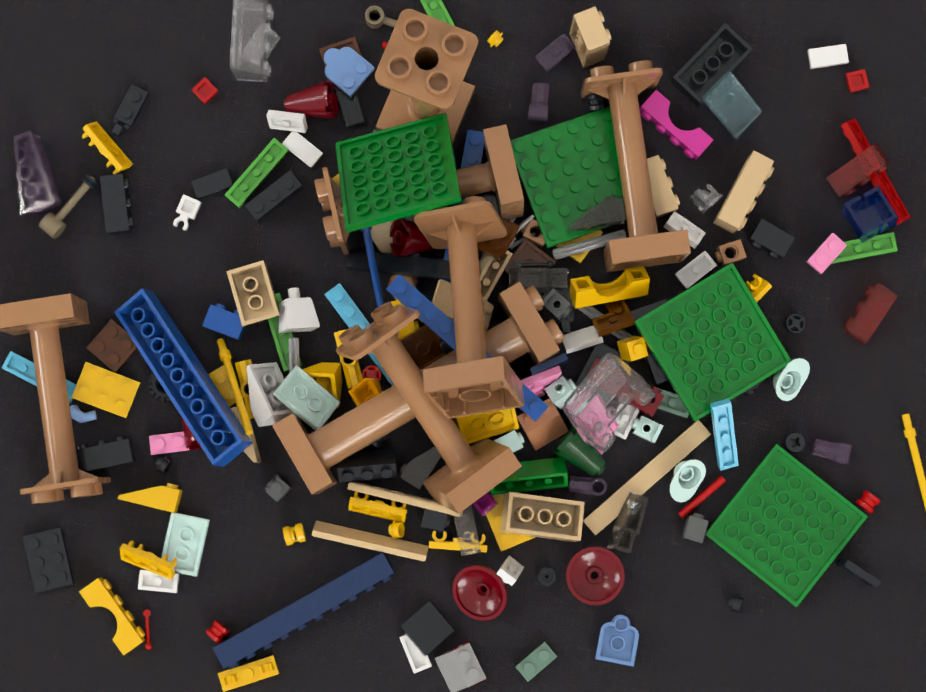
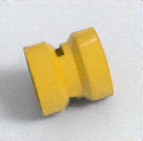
[283,523,306,546]

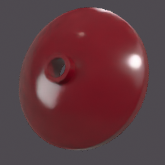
[566,547,625,605]
[452,565,508,621]

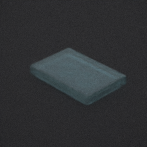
[702,71,762,139]

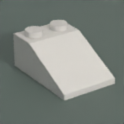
[247,362,295,427]

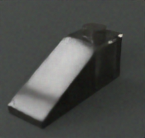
[567,196,626,233]
[399,446,441,490]

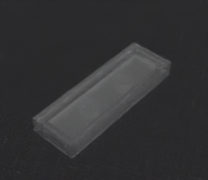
[454,505,481,556]

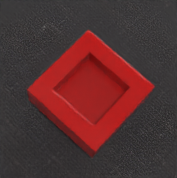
[845,69,869,93]
[192,77,219,105]

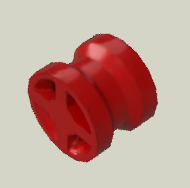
[362,365,382,382]
[856,490,881,514]
[205,619,230,644]

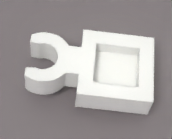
[173,194,202,231]

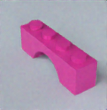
[640,90,713,160]

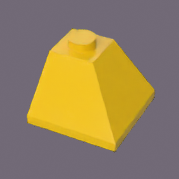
[302,362,343,408]

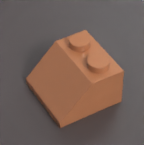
[517,398,568,451]

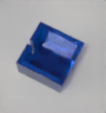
[843,186,898,243]

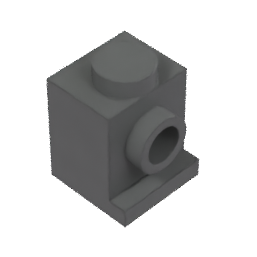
[543,288,572,320]
[265,475,292,502]

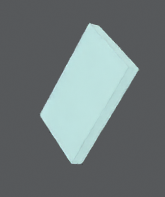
[273,365,341,431]
[161,512,210,577]

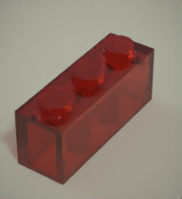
[826,144,890,197]
[844,283,898,345]

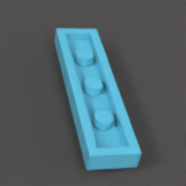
[2,351,76,403]
[710,398,739,471]

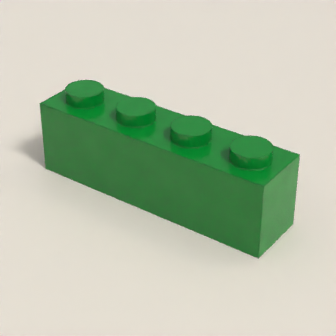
[491,457,568,495]

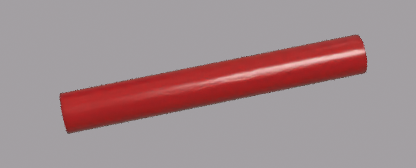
[678,476,726,519]

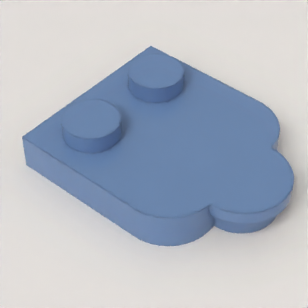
[324,47,375,98]
[595,615,639,667]

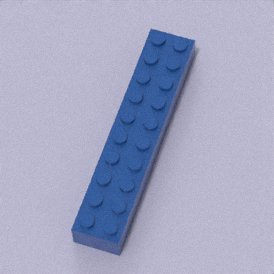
[114,288,253,467]

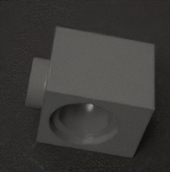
[682,513,709,543]

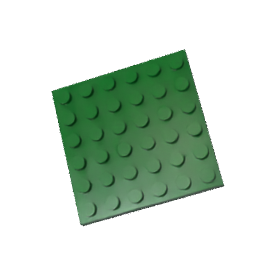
[510,106,627,249]
[335,112,462,233]
[634,262,791,422]
[705,444,868,608]

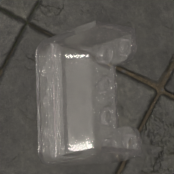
[230,0,274,82]
[563,353,656,452]

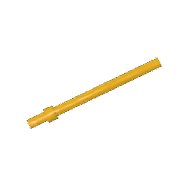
[217,338,253,435]
[902,413,926,511]

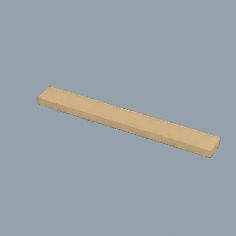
[583,420,711,535]

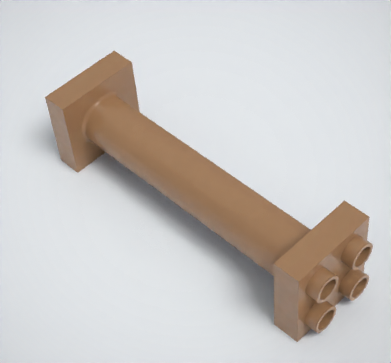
[272,282,564,494]

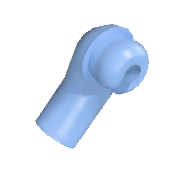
[70,405,97,423]

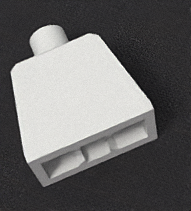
[279,288,320,333]

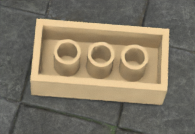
[569,6,612,68]
[713,151,774,234]
[500,492,585,542]

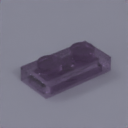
[535,33,576,73]

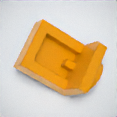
[348,378,382,406]

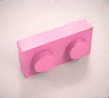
[806,233,847,274]
[149,432,189,455]

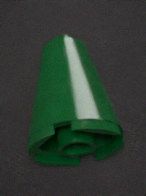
[552,423,606,476]

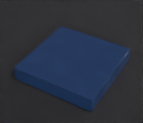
[530,353,568,376]

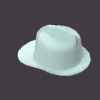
[773,358,810,401]
[670,459,706,502]

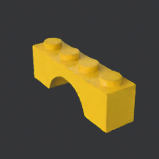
[569,266,650,309]
[79,577,146,656]

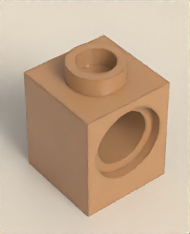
[521,219,545,248]
[715,239,746,266]

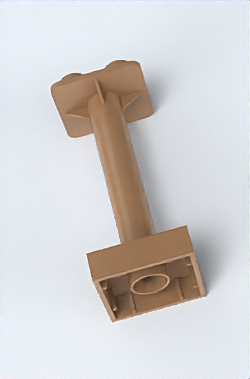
[375,9,478,145]
[581,60,691,273]
[314,124,524,255]
[414,196,525,419]
[0,293,111,504]
[336,302,522,514]

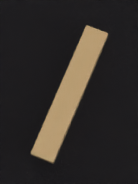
[348,481,463,517]
[312,520,429,561]

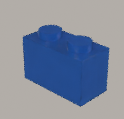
[202,303,246,341]

